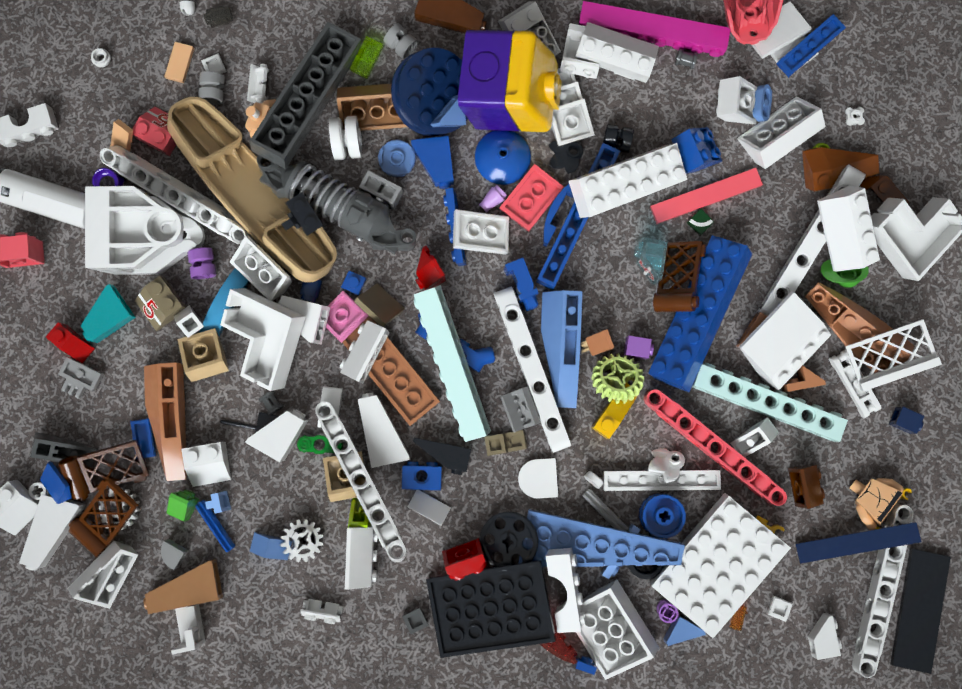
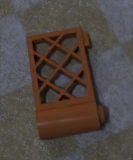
[653,241,706,312]
[58,439,149,501]
[68,479,139,558]

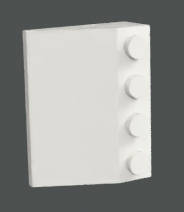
[739,291,831,390]
[576,580,659,680]

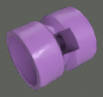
[187,248,216,279]

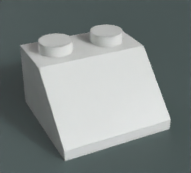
[716,76,757,124]
[181,442,231,487]
[0,480,39,535]

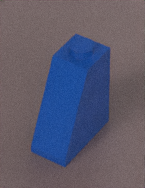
[411,136,454,189]

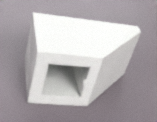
[808,613,842,660]

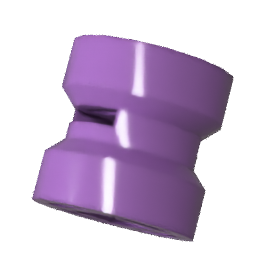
[656,599,679,623]

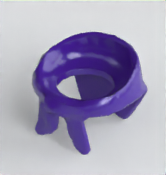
[92,167,124,186]

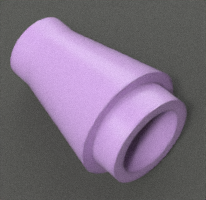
[479,185,507,213]

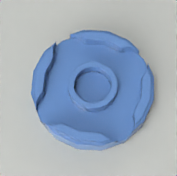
[378,139,416,177]

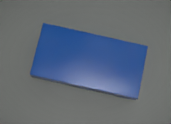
[130,418,157,459]

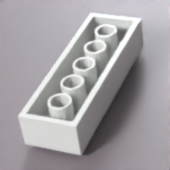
[569,143,687,218]

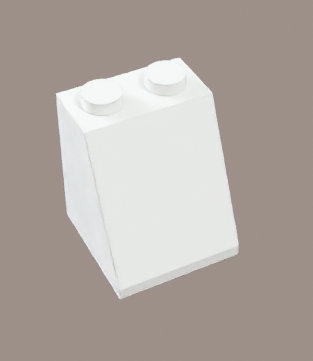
[245,409,308,462]

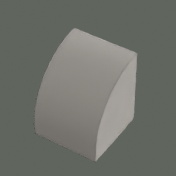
[161,539,189,570]

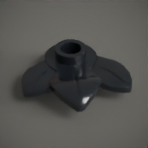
[549,141,583,174]

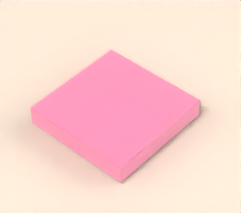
[326,291,369,343]

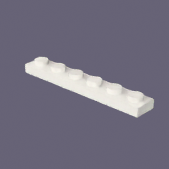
[603,470,721,491]

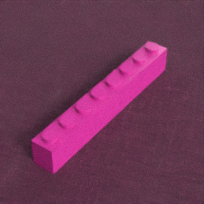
[578,1,730,57]

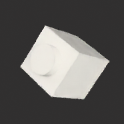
[174,305,204,338]

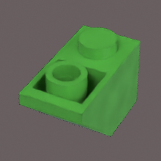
[167,489,199,522]

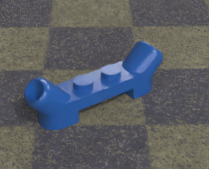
[415,313,495,373]

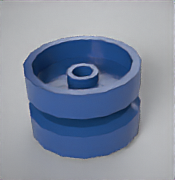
[639,493,686,538]

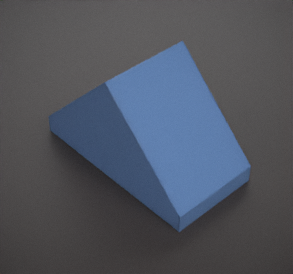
[430,95,466,127]
[250,532,292,560]
[663,615,706,646]

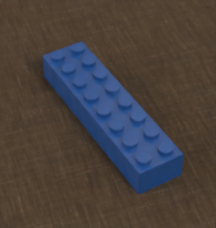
[648,235,752,392]

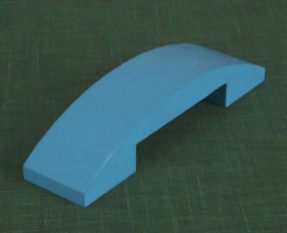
[199,268,249,336]

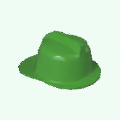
[821,259,869,288]

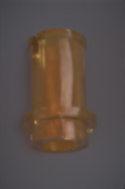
[729,605,748,631]

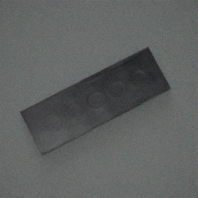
[890,548,951,674]

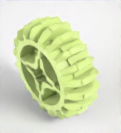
[591,353,644,404]

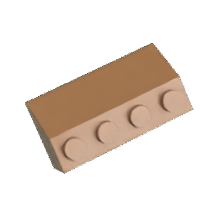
[336,84,407,131]

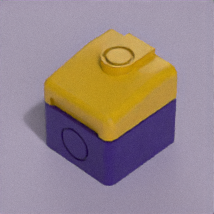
[458,30,562,132]

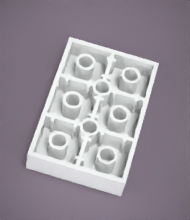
[649,493,791,638]

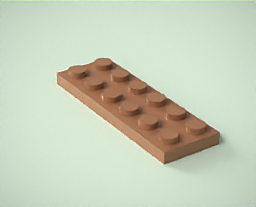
[342,316,440,426]

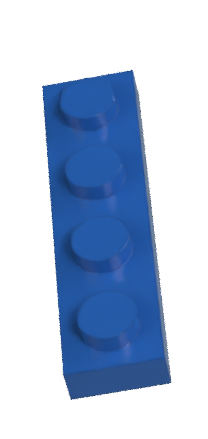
[776,14,846,78]
[443,188,467,266]

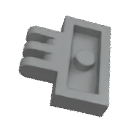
[58,357,104,399]

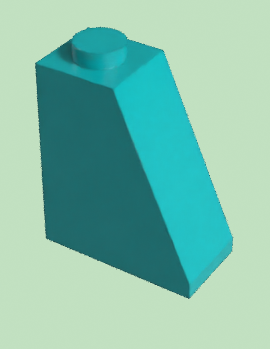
[81,284,136,343]

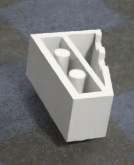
[67,541,138,609]

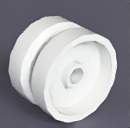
[329,116,362,161]

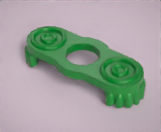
[297,435,343,454]

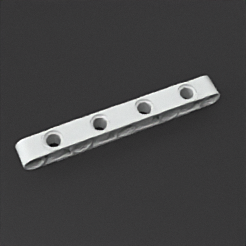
[100,145,252,244]
[757,164,866,316]
[494,286,571,453]
[315,401,406,562]
[852,504,913,678]

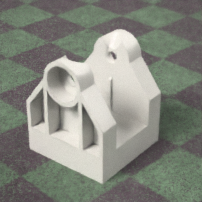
[85,186,205,275]

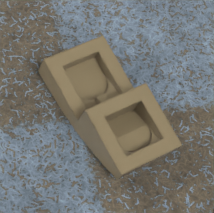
[484,430,528,456]

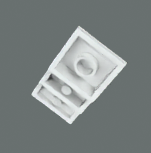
[551,68,595,146]

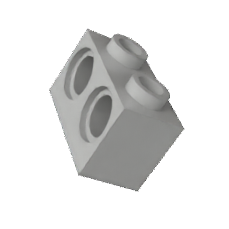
[359,171,403,210]

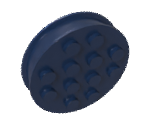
[391,48,468,136]

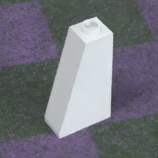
[358,392,411,468]
[19,493,86,571]

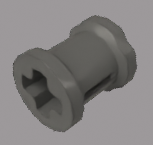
[675,48,698,69]
[259,390,284,416]

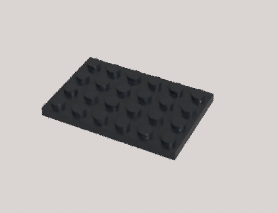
[426,560,556,658]

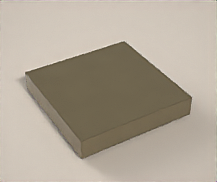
[354,283,405,327]

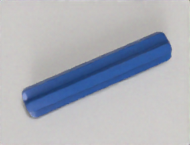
[195,500,235,552]

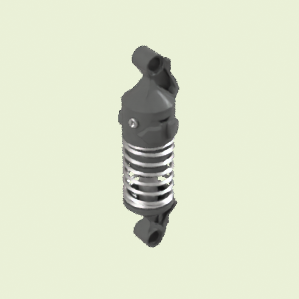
[257,155,416,255]

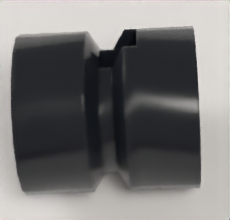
[603,123,634,153]

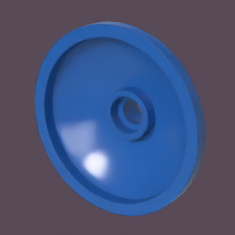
[475,130,531,185]

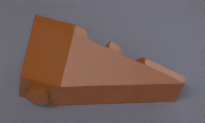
[802,147,879,192]

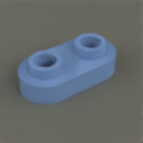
[753,84,772,122]

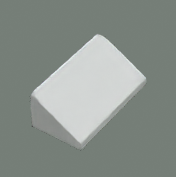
[407,490,451,526]

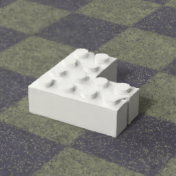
[871,197,962,281]
[220,288,305,391]

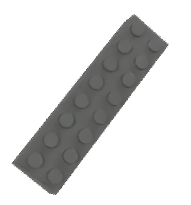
[249,22,361,169]

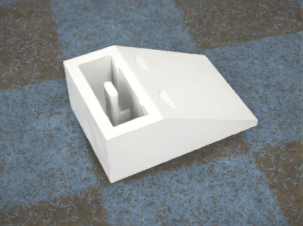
[498,1,561,56]

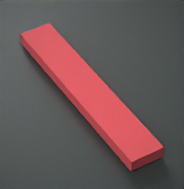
[650,168,763,224]

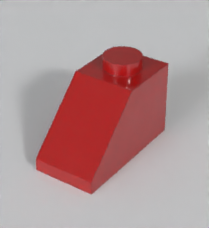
[46,322,95,363]

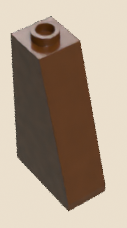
[414,0,487,34]

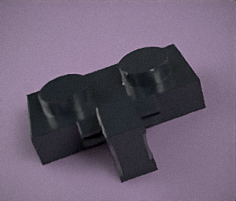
[281,192,323,236]

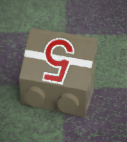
[135,276,186,331]

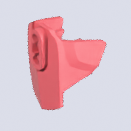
[723,0,783,45]

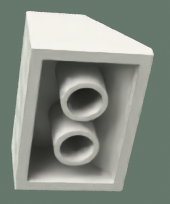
[230,235,292,301]
[340,320,389,384]
[345,525,378,590]

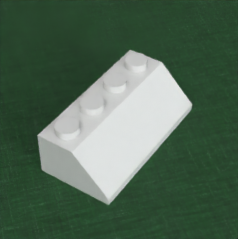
[575,22,659,83]
[737,96,826,169]
[817,185,880,272]

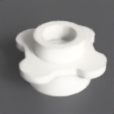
[845,107,865,126]

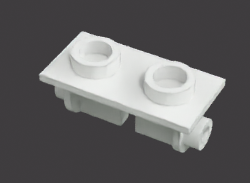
[247,64,269,104]
[301,599,343,624]

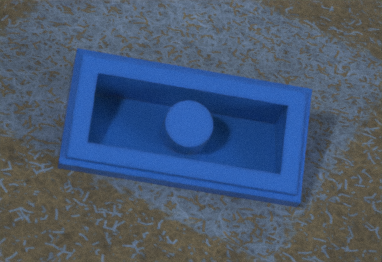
[40,461,72,504]

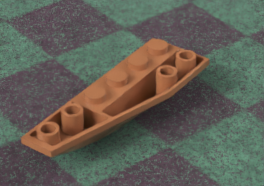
[805,282,914,372]
[144,363,187,481]

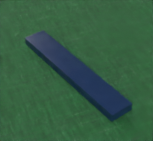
[795,522,922,564]

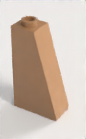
[143,559,223,614]

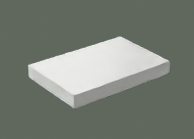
[751,2,811,59]
[453,209,509,255]

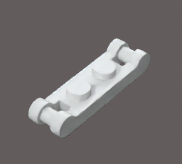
[829,349,881,418]

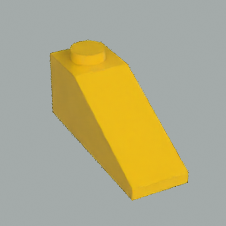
[591,383,637,439]

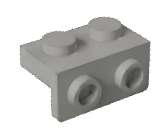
[501,386,541,432]

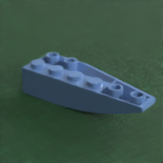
[541,290,582,408]

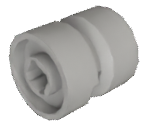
[383,23,419,60]
[198,71,225,105]

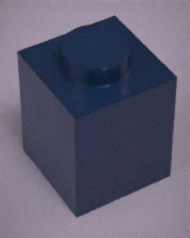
[888,406,924,434]

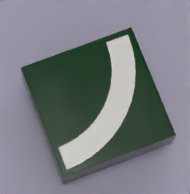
[687,209,714,236]

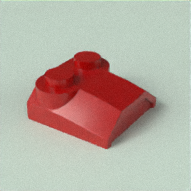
[442,538,487,580]

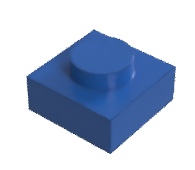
[341,271,367,296]
[574,656,597,675]

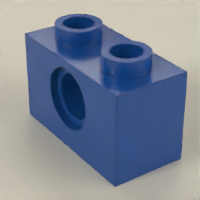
[402,462,442,491]

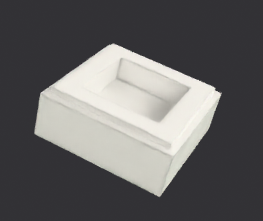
[201,54,227,74]
[766,595,793,622]

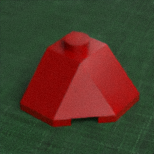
[415,246,446,290]

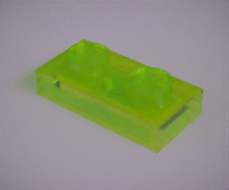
[350,36,384,79]

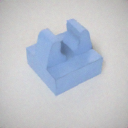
[205,491,231,514]

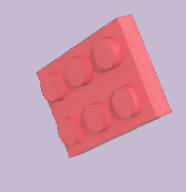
[499,164,564,232]

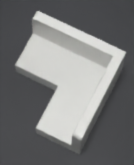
[171,604,206,654]

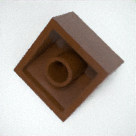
[788,464,825,509]

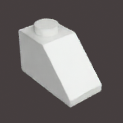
[730,417,779,457]

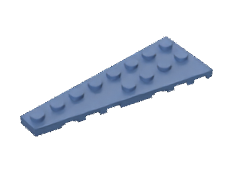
[518,509,685,567]

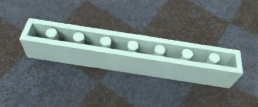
[414,285,491,442]

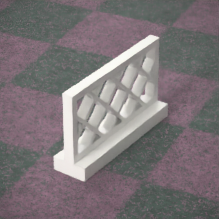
[845,319,942,391]

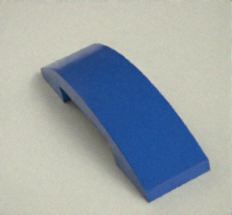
[543,176,580,247]

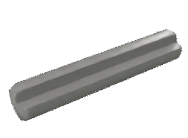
[582,489,629,531]

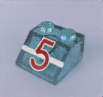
[634,237,668,285]

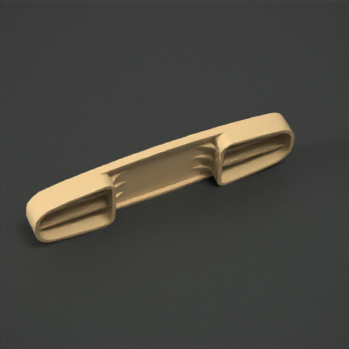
[167,97,337,282]

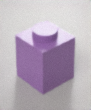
[624,336,654,359]

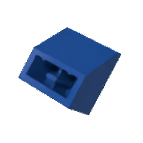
[671,127,722,174]

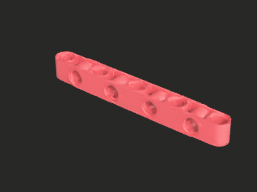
[644,389,787,506]

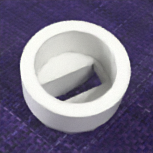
[179,1,195,16]

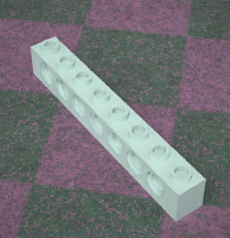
[692,363,848,442]

